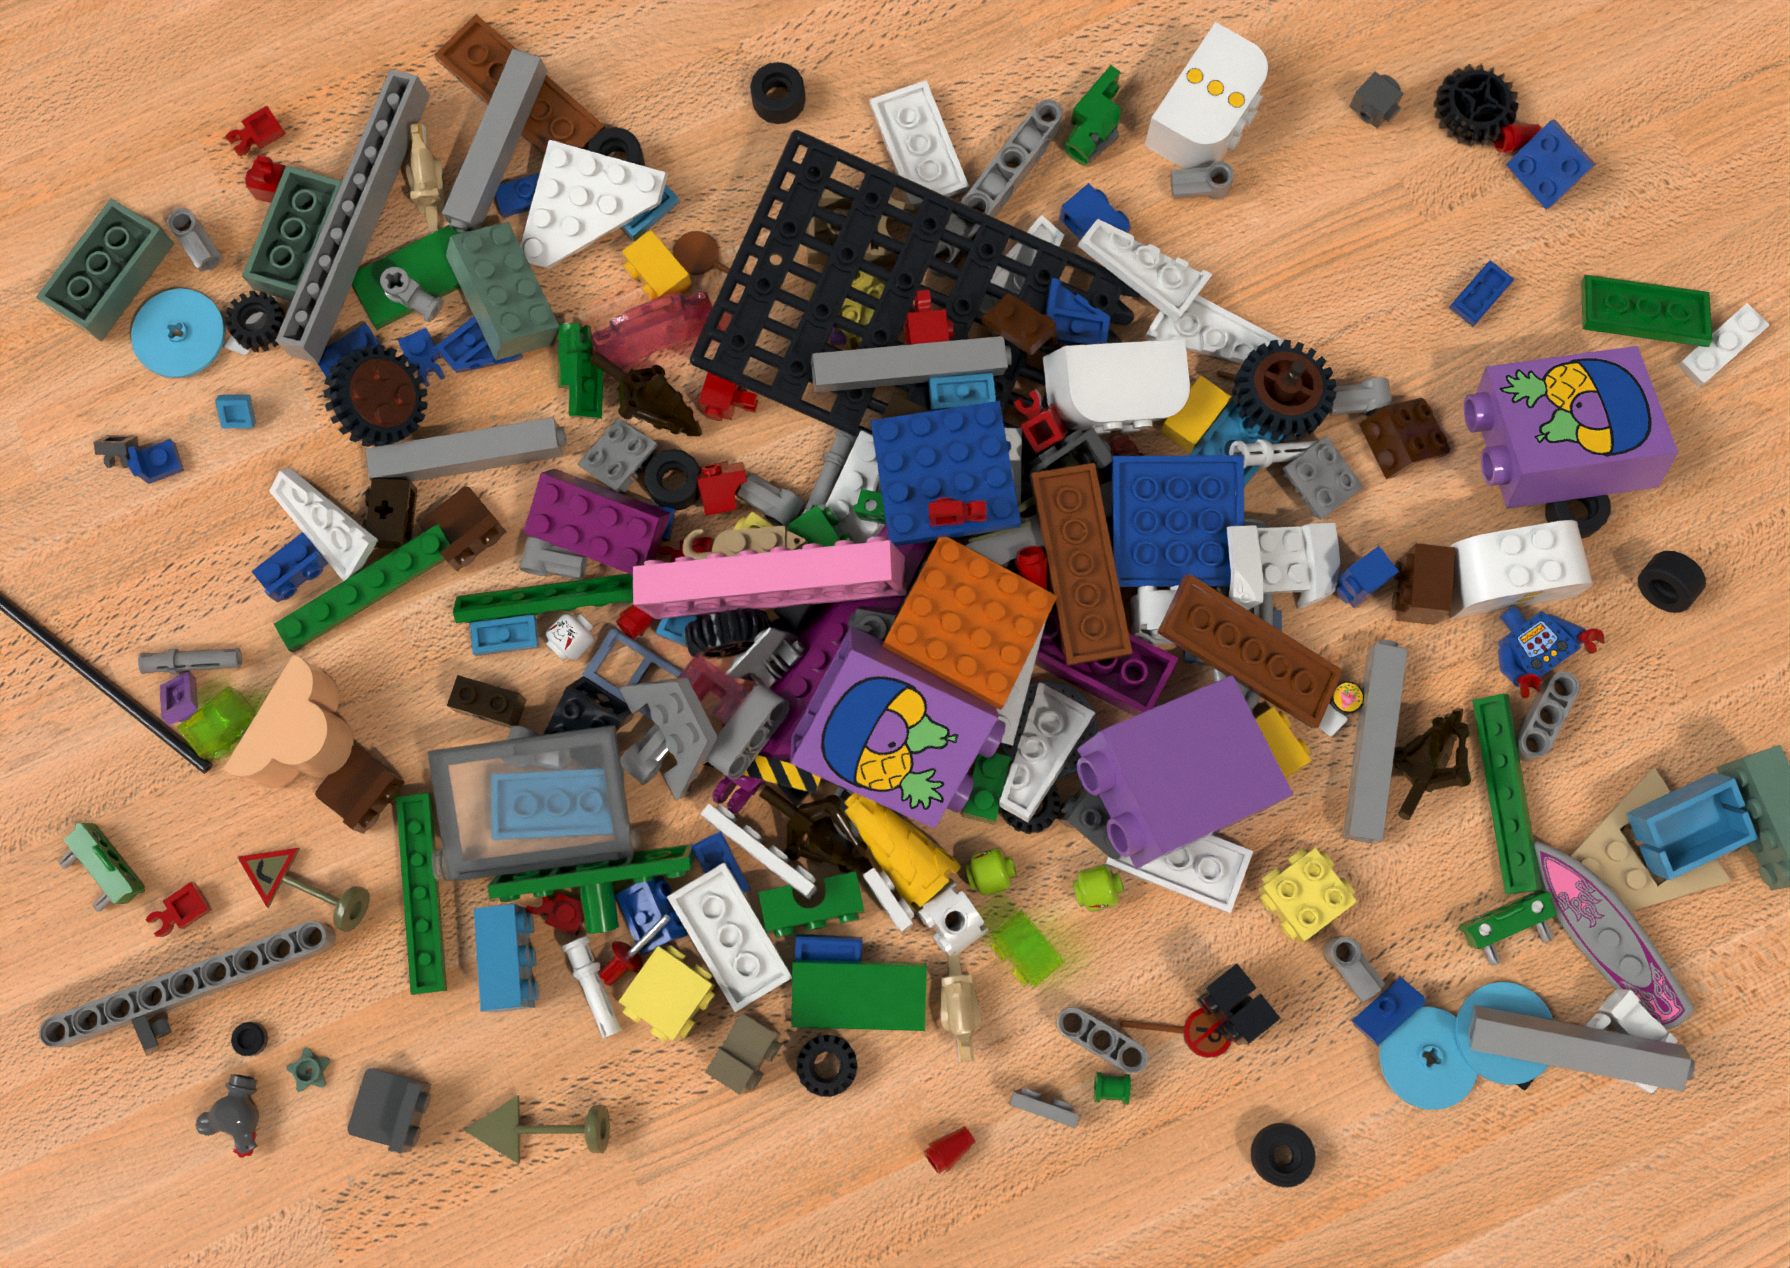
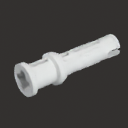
[1229,439,1319,468]
[561,936,622,1039]

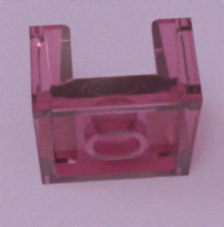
[677,653,750,727]

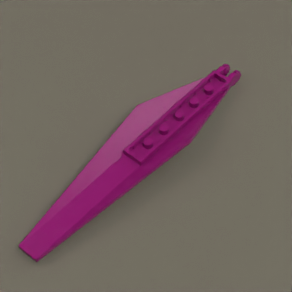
[712,525,933,814]

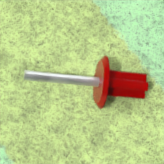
[598,914,670,986]

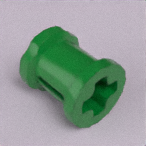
[1094,1072,1131,1105]

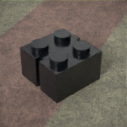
[1195,963,1281,1045]

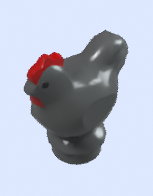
[195,1074,259,1158]

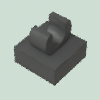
[94,435,139,468]
[131,1015,172,1056]

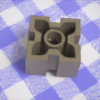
[705,1013,782,1095]

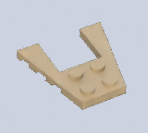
[1569,768,1731,911]

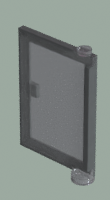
[428,725,640,882]

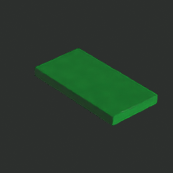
[352,225,461,330]
[1581,275,1713,347]
[791,959,927,1031]

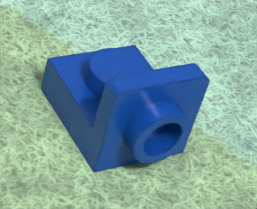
[127,439,184,484]

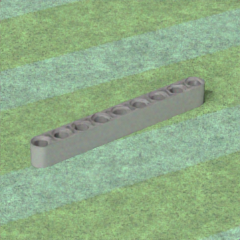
[39,921,336,1047]

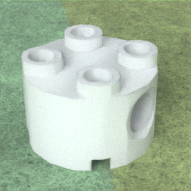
[1130,585,1179,645]
[914,878,989,956]

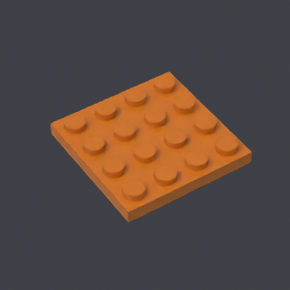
[882,537,1058,710]

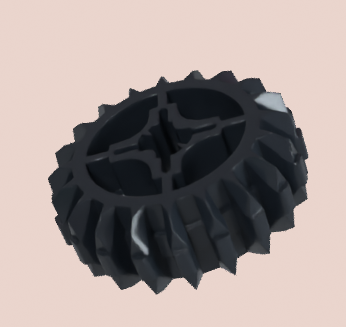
[1433,64,1519,147]
[684,608,772,660]

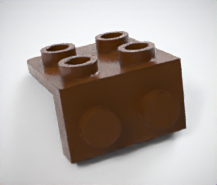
[1359,398,1450,479]
[420,486,507,571]
[315,745,405,834]

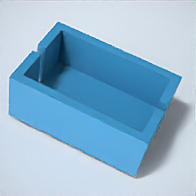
[1626,772,1758,880]
[474,904,539,1012]

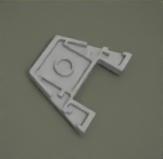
[619,678,718,801]

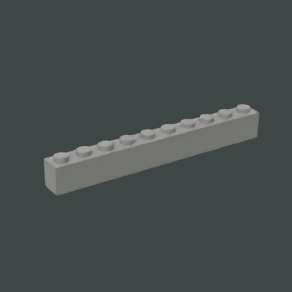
[275,69,430,364]

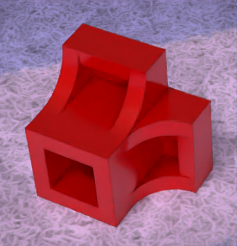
[697,461,747,516]

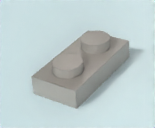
[1009,1087,1079,1128]

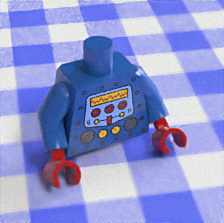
[1498,605,1605,698]

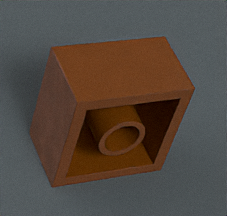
[1392,543,1455,625]

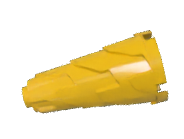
[843,792,961,911]

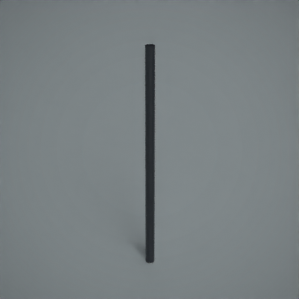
[0,593,213,774]

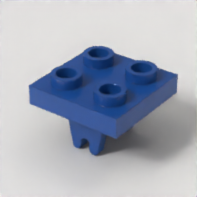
[1506,119,1596,210]

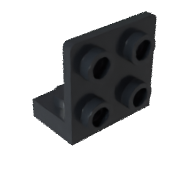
[543,676,635,769]

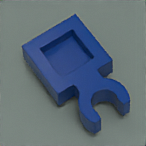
[398,328,445,387]

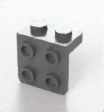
[1025,428,1113,478]
[1057,780,1121,859]
[347,1068,432,1154]

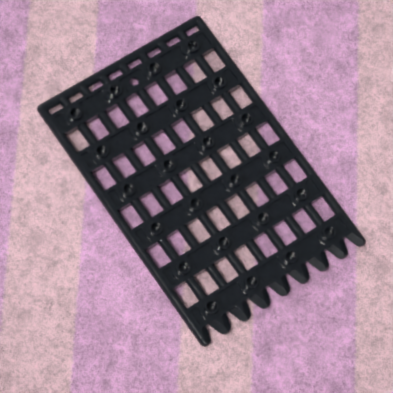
[689,130,1141,515]

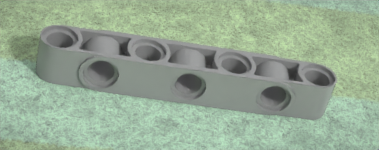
[928,99,1062,277]

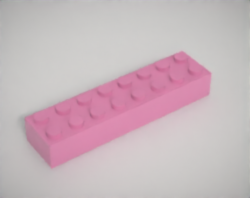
[633,537,907,619]

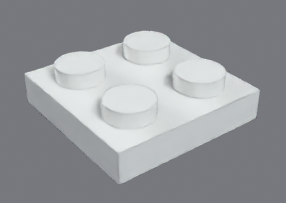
[863,868,914,934]

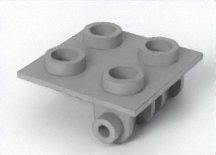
[577,418,659,494]
[1282,436,1364,520]
[725,627,805,689]

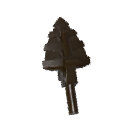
[589,351,702,436]
[1393,708,1471,820]
[759,785,873,873]

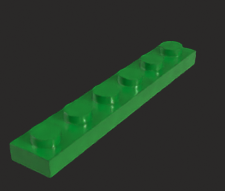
[274,524,451,652]
[453,574,633,623]
[1473,694,1542,894]
[396,793,447,995]

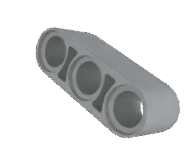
[1516,672,1580,762]
[706,684,790,780]
[1056,1007,1148,1073]

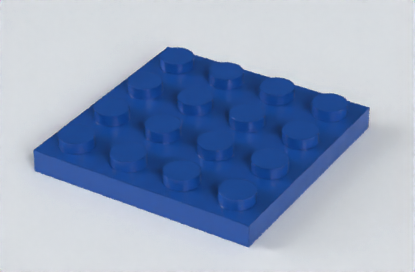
[870,401,1021,546]
[1112,455,1244,587]

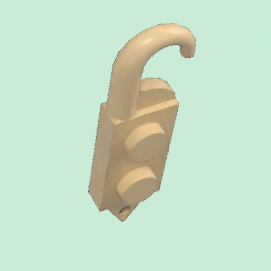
[683,526,808,560]

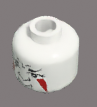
[545,613,594,661]

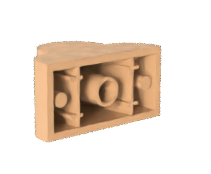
[223,654,353,788]

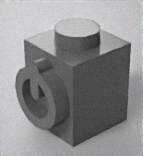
[1349,71,1404,128]
[848,605,898,641]

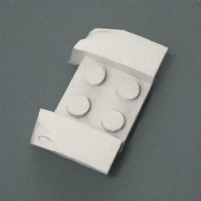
[1227,523,1341,610]

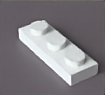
[1677,303,1770,388]

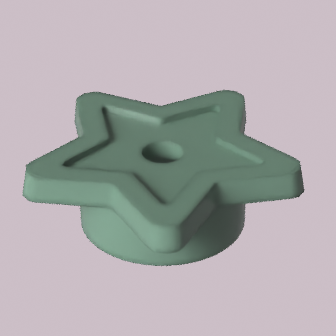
[287,1048,330,1092]

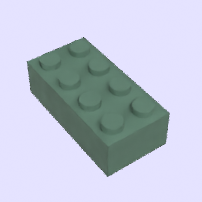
[242,165,343,301]
[36,198,174,342]
[446,222,560,360]
[1716,745,1790,890]

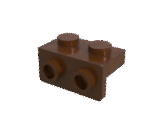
[982,293,1057,355]

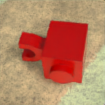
[245,155,286,203]
[904,290,953,345]
[698,372,759,421]
[1014,389,1069,454]

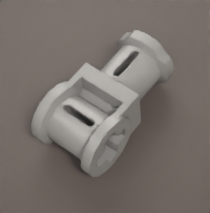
[380,267,444,323]

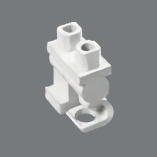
[1585,989,1678,1093]

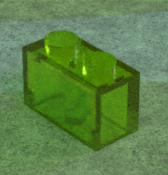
[177,686,257,761]
[990,909,1065,989]

